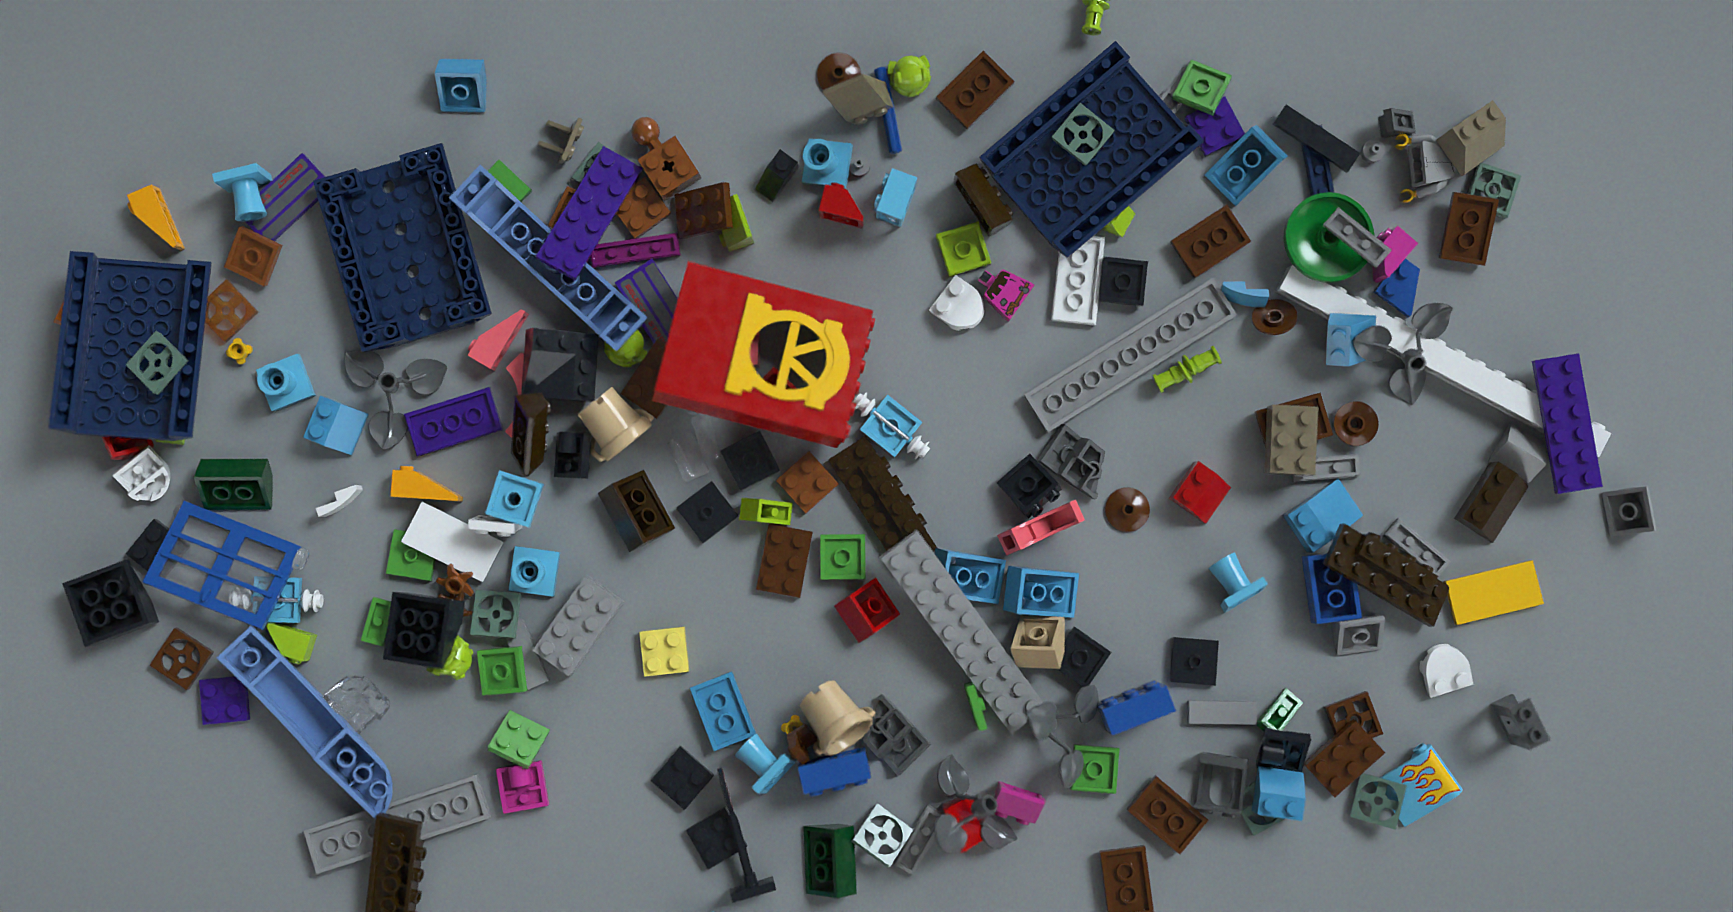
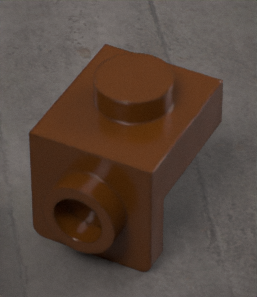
[787,724,817,765]

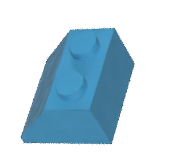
[435,59,487,112]
[1326,313,1376,366]
[303,396,369,455]
[1252,766,1306,821]

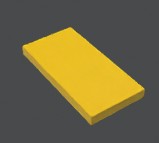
[1444,560,1544,625]

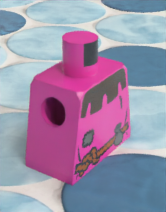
[978,269,1034,322]

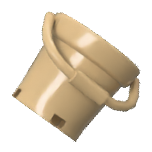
[578,387,654,462]
[800,680,875,756]

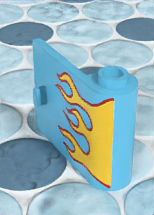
[1373,743,1463,827]

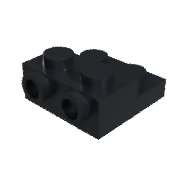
[996,454,1062,519]

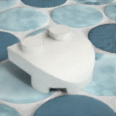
[929,275,985,331]
[112,445,170,501]
[1419,644,1473,698]

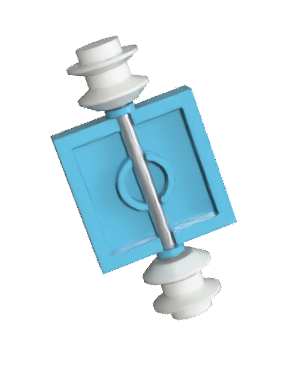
[852,392,930,459]
[230,576,324,623]

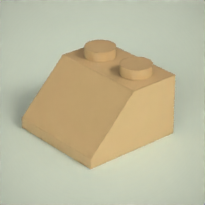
[1011,616,1065,669]

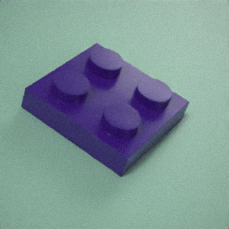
[1185,96,1245,157]
[199,676,250,725]

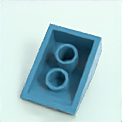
[1205,125,1288,206]
[1282,478,1363,553]
[935,548,1006,604]
[1003,566,1079,618]

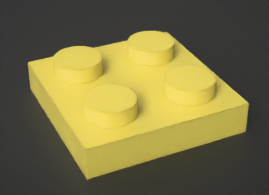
[639,626,690,677]

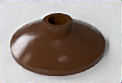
[817,53,861,90]
[1252,299,1297,335]
[1333,401,1379,446]
[1105,487,1150,532]

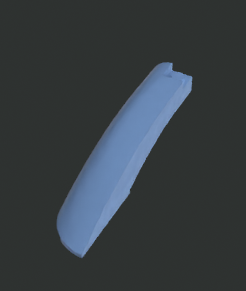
[217,625,393,819]

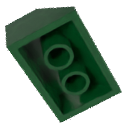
[194,459,273,510]
[803,824,857,899]

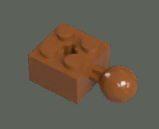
[631,117,701,202]

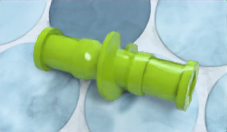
[1082,0,1110,36]
[1152,346,1222,393]

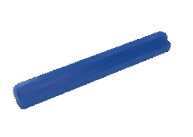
[874,67,902,154]

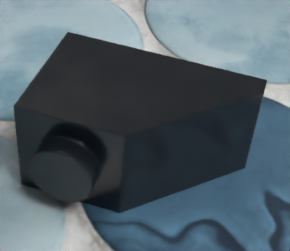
[755,149,799,203]

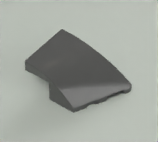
[1037,424,1105,500]
[863,694,931,776]

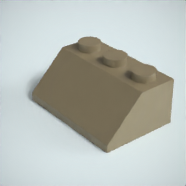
[1436,100,1506,176]

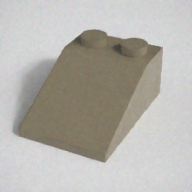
[823,74,893,125]

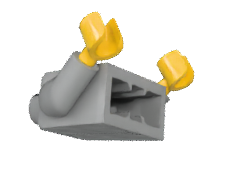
[1395,134,1457,203]

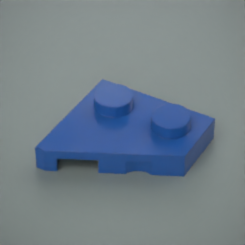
[1374,258,1420,318]

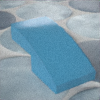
[1220,281,1269,307]

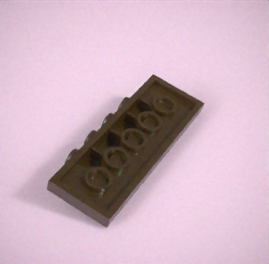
[828,436,937,552]
[1323,523,1449,627]
[365,812,427,912]

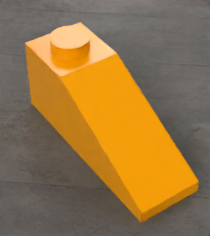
[127,184,185,251]
[390,466,463,501]

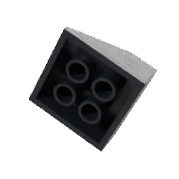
[521,327,599,403]
[62,559,159,647]
[383,592,465,669]

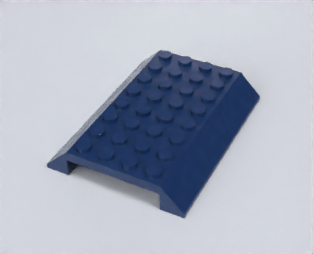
[979,41,1204,258]
[48,251,212,441]

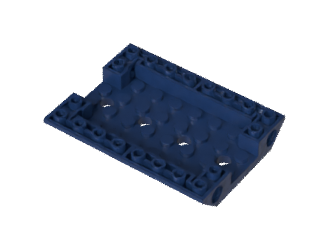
[313,143,492,352]

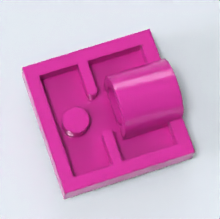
[496,760,549,814]

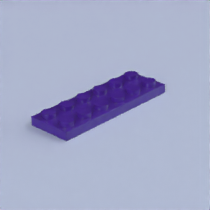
[536,146,642,281]
[1532,353,1603,494]

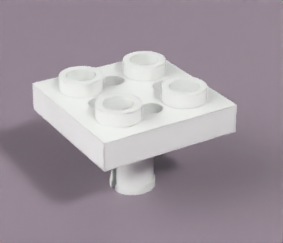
[468,515,522,536]

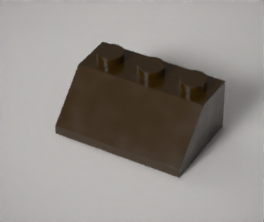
[953,163,1013,237]
[511,393,550,477]
[1454,461,1529,543]
[598,470,675,552]

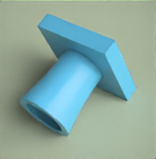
[802,139,853,189]
[212,163,272,222]
[256,354,316,412]
[485,470,544,528]
[508,546,561,597]
[1208,552,1268,613]
[735,734,797,794]

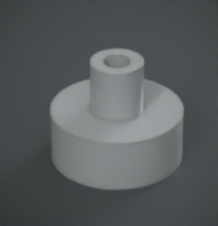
[1361,139,1385,163]
[849,153,870,177]

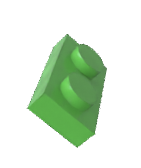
[361,597,391,646]

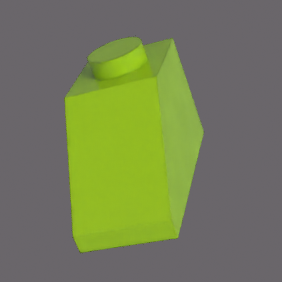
[739,498,792,525]
[267,622,317,664]

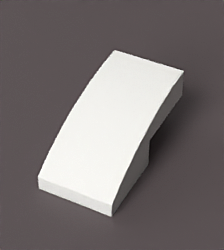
[316,485,363,517]

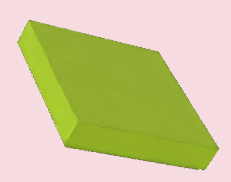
[936,221,991,277]

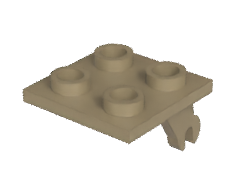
[538,117,584,165]

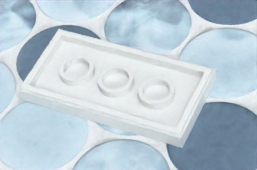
[1051,236,1105,326]
[401,502,504,582]

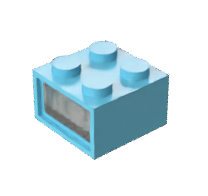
[874,168,918,227]

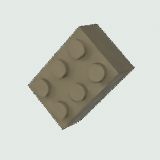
[1264,405,1318,476]

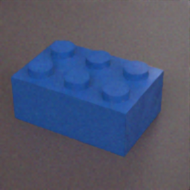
[1301,553,1362,624]
[1097,680,1176,736]
[798,747,871,796]

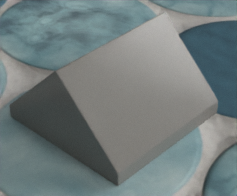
[1488,423,1548,484]
[1602,486,1656,536]
[1331,615,1385,655]

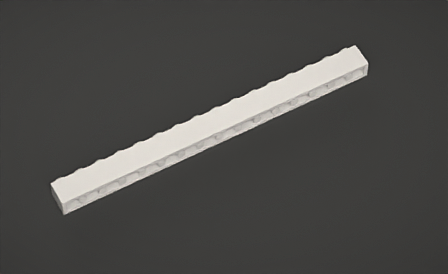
[1275,265,1611,457]

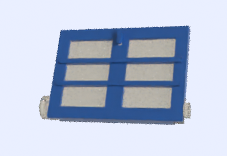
[143,501,309,630]

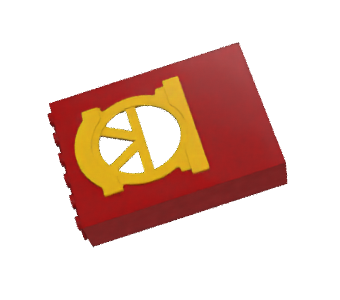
[652,261,875,448]

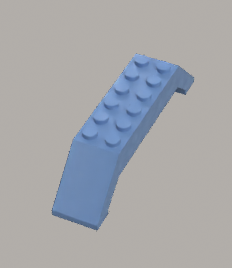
[449,165,647,351]

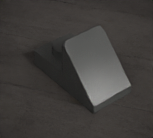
[1378,108,1416,138]

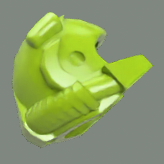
[887,55,931,97]
[604,330,648,367]
[426,635,473,680]

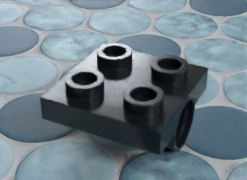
[554,432,591,479]
[1256,728,1311,772]

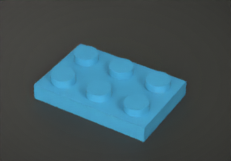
[690,671,756,751]

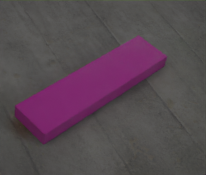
[591,233,681,268]

